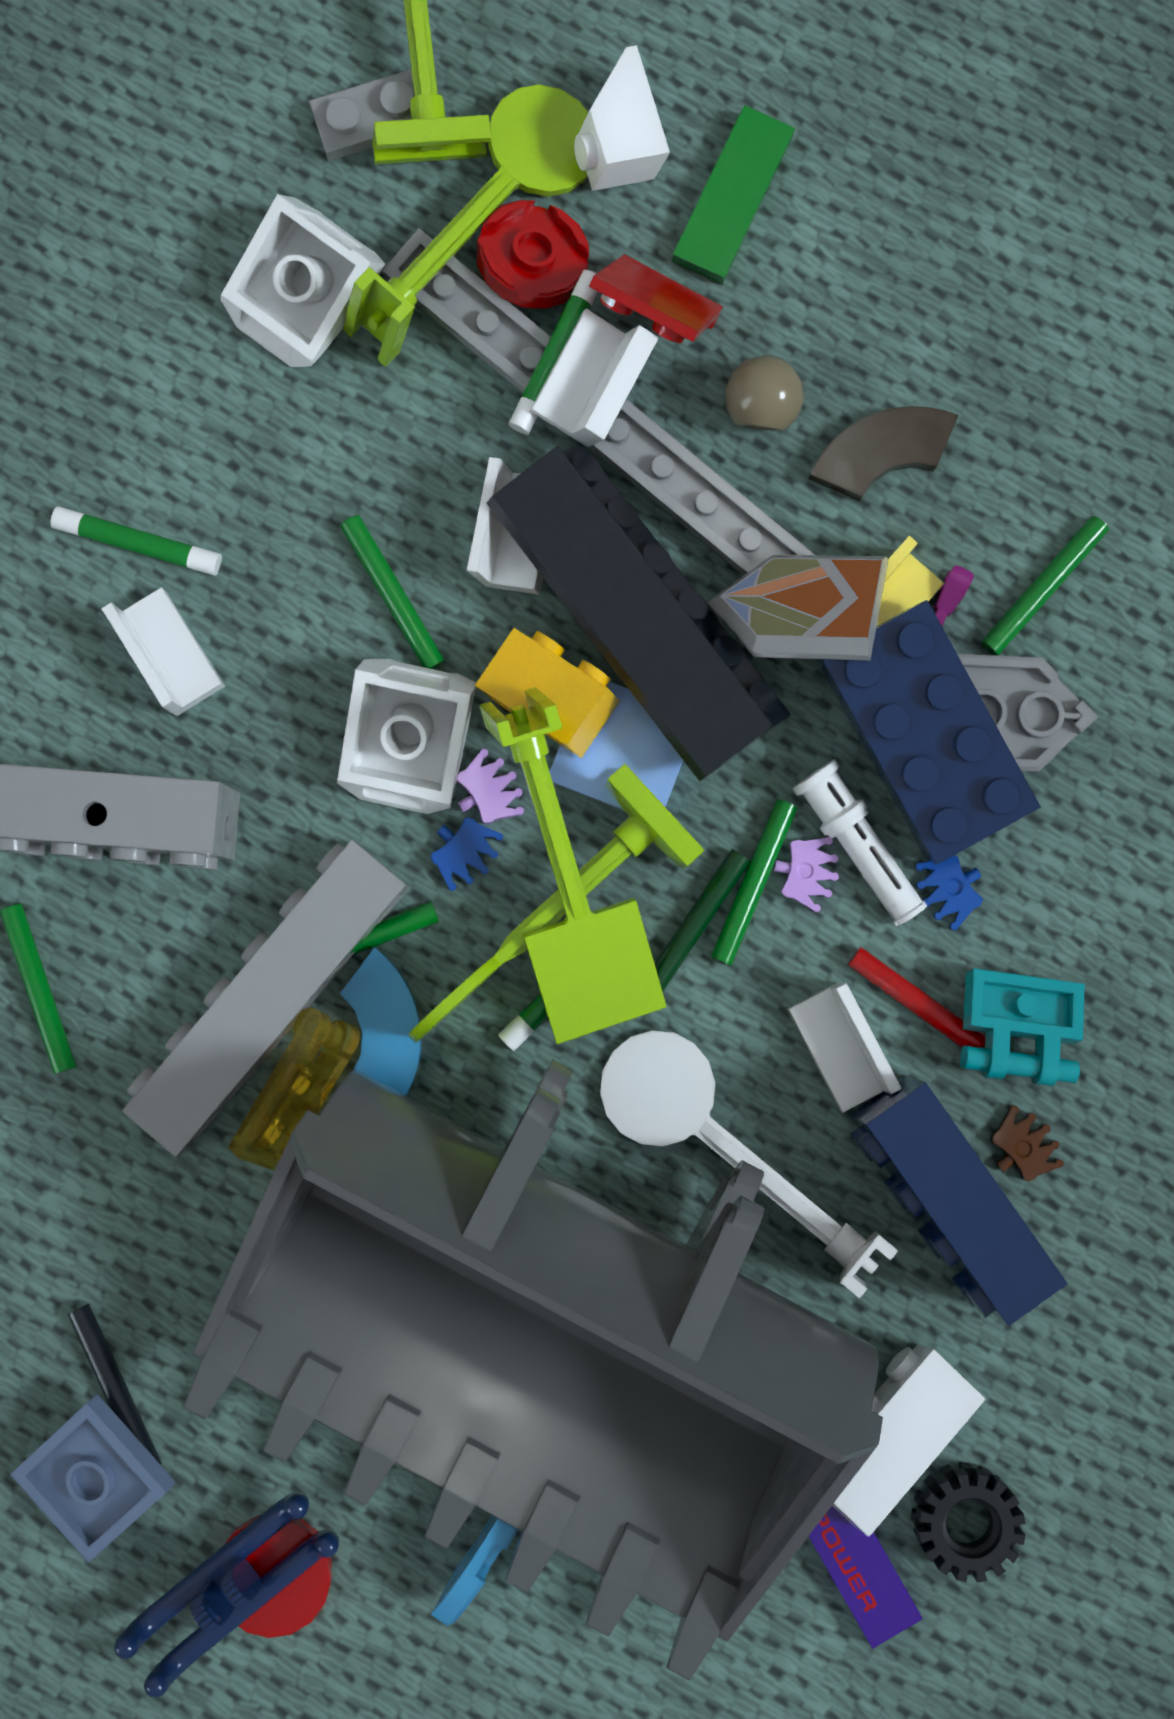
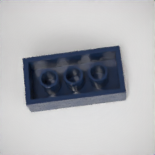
[816,600,1041,865]
[849,1076,1068,1327]

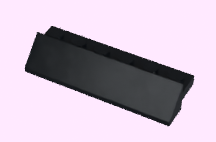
[486,443,791,782]

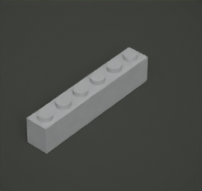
[122,840,410,1157]

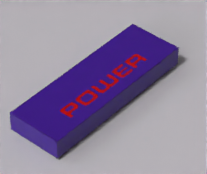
[808,1506,923,1649]

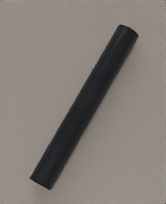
[67,1303,162,1465]

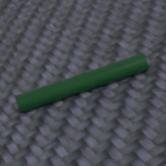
[655,849,750,992]

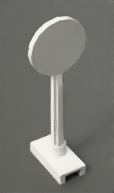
[600,1030,898,1299]

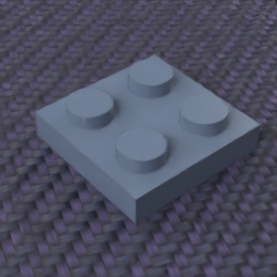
[10,1394,176,1563]

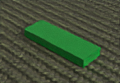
[672,105,795,285]

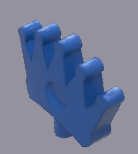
[431,817,503,891]
[914,855,983,930]

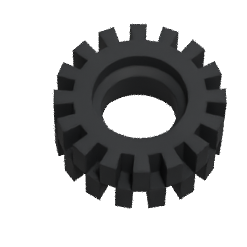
[911,1462,1026,1583]

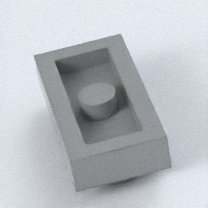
[309,69,414,161]

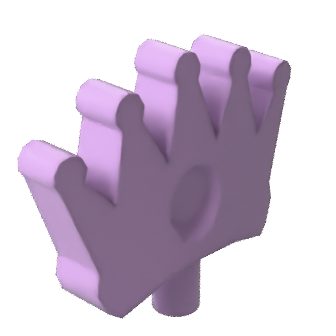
[457,748,524,825]
[774,837,839,912]

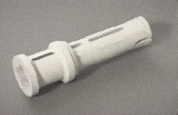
[792,759,927,926]

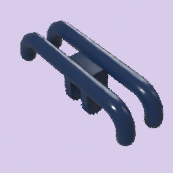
[114,1491,339,1698]

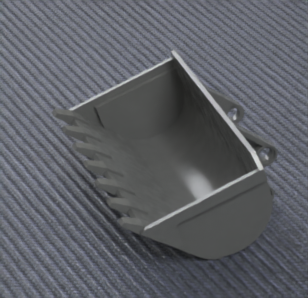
[183,1059,883,1680]

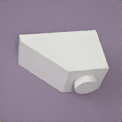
[574,45,670,191]

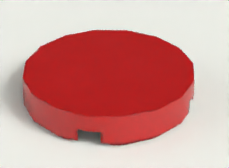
[476,200,589,309]
[223,1515,332,1638]

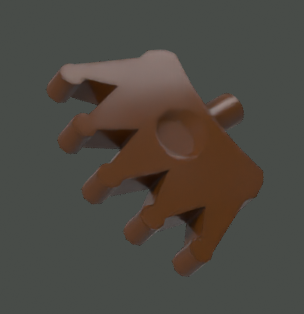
[990,1105,1064,1181]

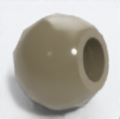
[725,355,804,431]

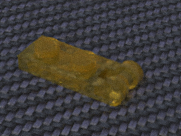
[228,1007,360,1171]

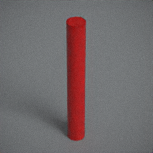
[847,946,985,1048]

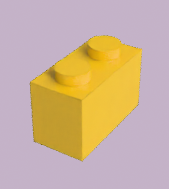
[475,628,620,758]

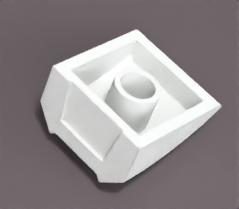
[220,194,385,367]
[337,659,476,814]

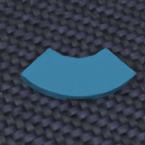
[340,947,422,1096]
[431,1515,518,1626]

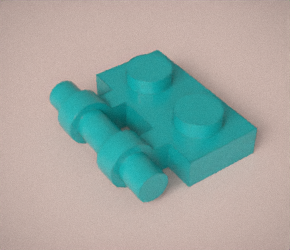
[960,968,1085,1086]

